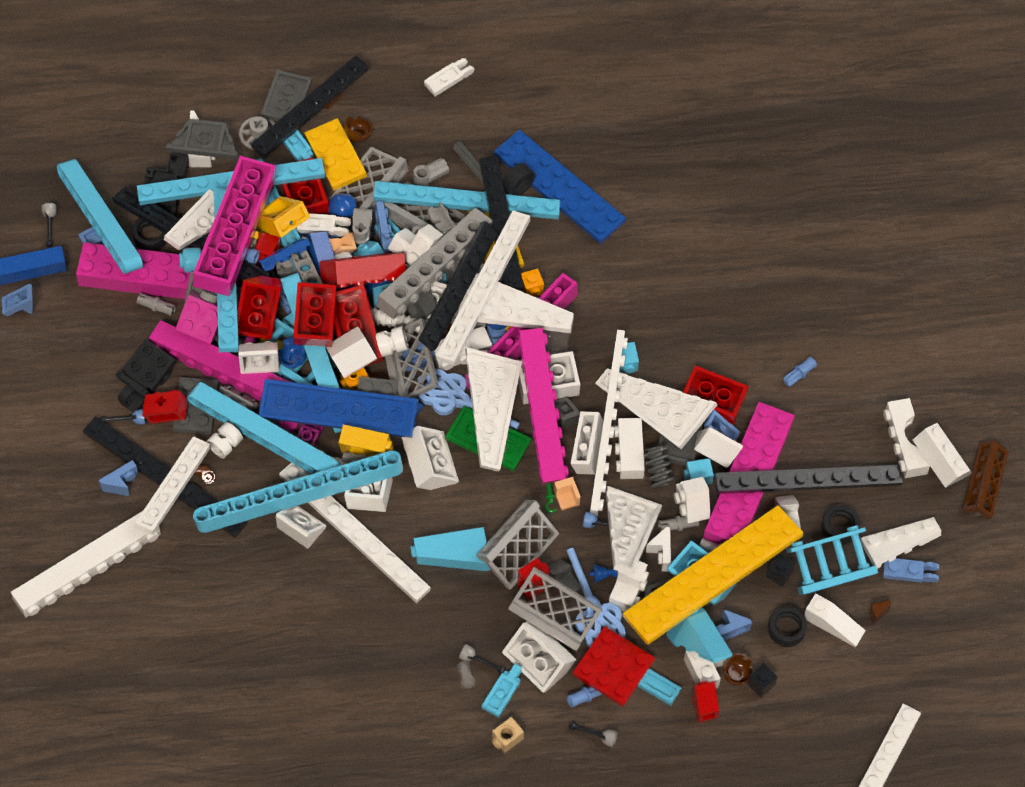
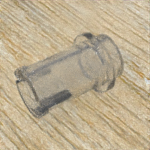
[457,661,476,689]

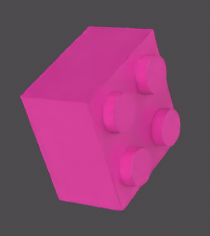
[175,291,218,344]

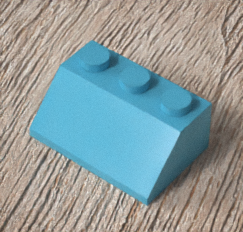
[667,541,737,605]

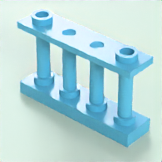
[266,317,336,385]
[786,525,878,595]

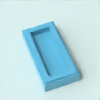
[638,669,682,706]

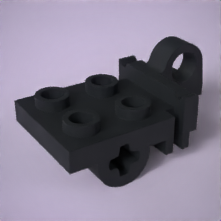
[142,153,189,216]
[115,339,177,412]

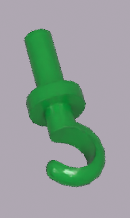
[545,483,557,513]

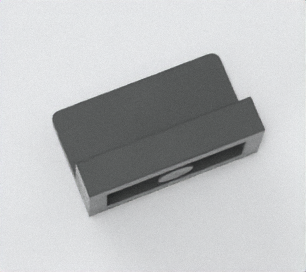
[407,286,437,320]

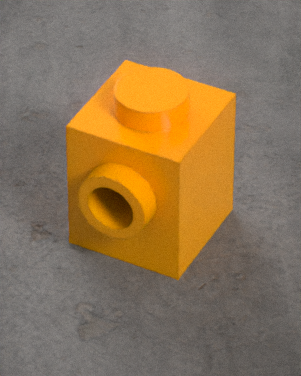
[521,269,544,297]
[339,367,369,391]

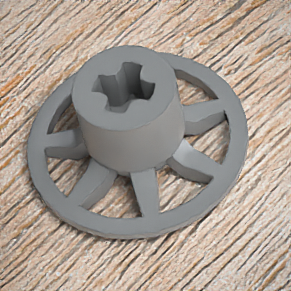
[239,116,275,150]

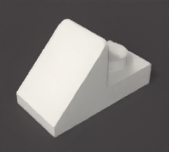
[774,495,801,529]
[646,527,671,571]

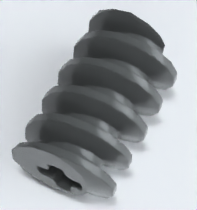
[643,446,674,488]

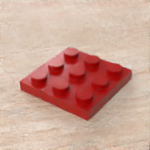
[572,626,655,707]

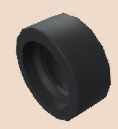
[503,163,535,196]
[132,218,167,251]
[821,505,860,545]
[768,607,807,647]

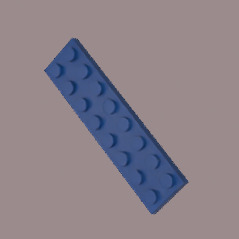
[494,129,626,244]
[259,379,418,438]

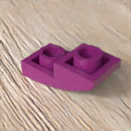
[297,424,325,447]

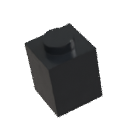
[766,553,796,587]
[747,663,778,698]

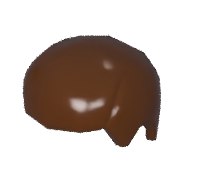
[345,116,373,142]
[723,653,753,686]

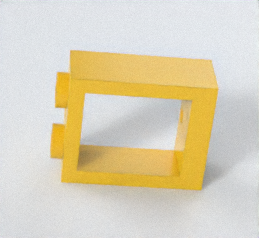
[257,196,310,238]
[339,425,394,457]

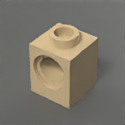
[491,717,524,753]

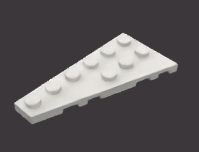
[458,273,574,333]
[465,348,522,472]
[595,368,718,449]
[606,486,662,576]

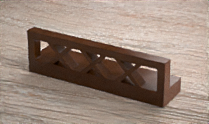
[963,440,1009,519]

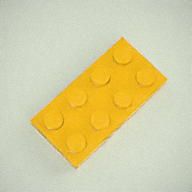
[304,118,367,191]

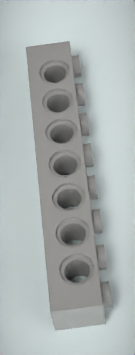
[376,208,493,320]

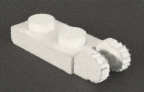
[424,58,475,96]
[297,214,351,236]

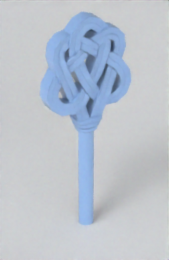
[417,368,520,430]
[567,548,626,648]

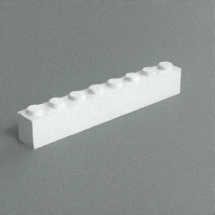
[11,510,161,618]

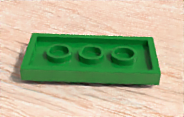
[445,406,532,472]

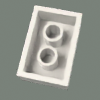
[518,351,580,404]

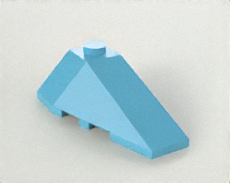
[666,607,732,663]

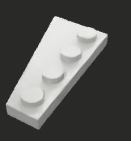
[164,189,214,250]
[861,517,941,569]

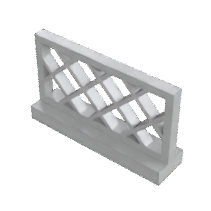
[330,147,409,215]
[384,181,466,232]
[385,318,438,398]
[476,500,559,590]
[508,567,602,651]

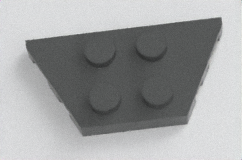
[166,119,238,160]

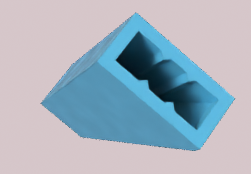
[410,527,490,571]

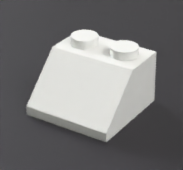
[239,341,279,374]

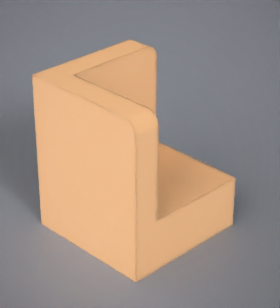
[329,232,357,256]
[554,477,581,510]

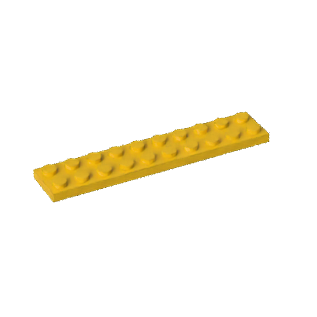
[623,505,803,645]

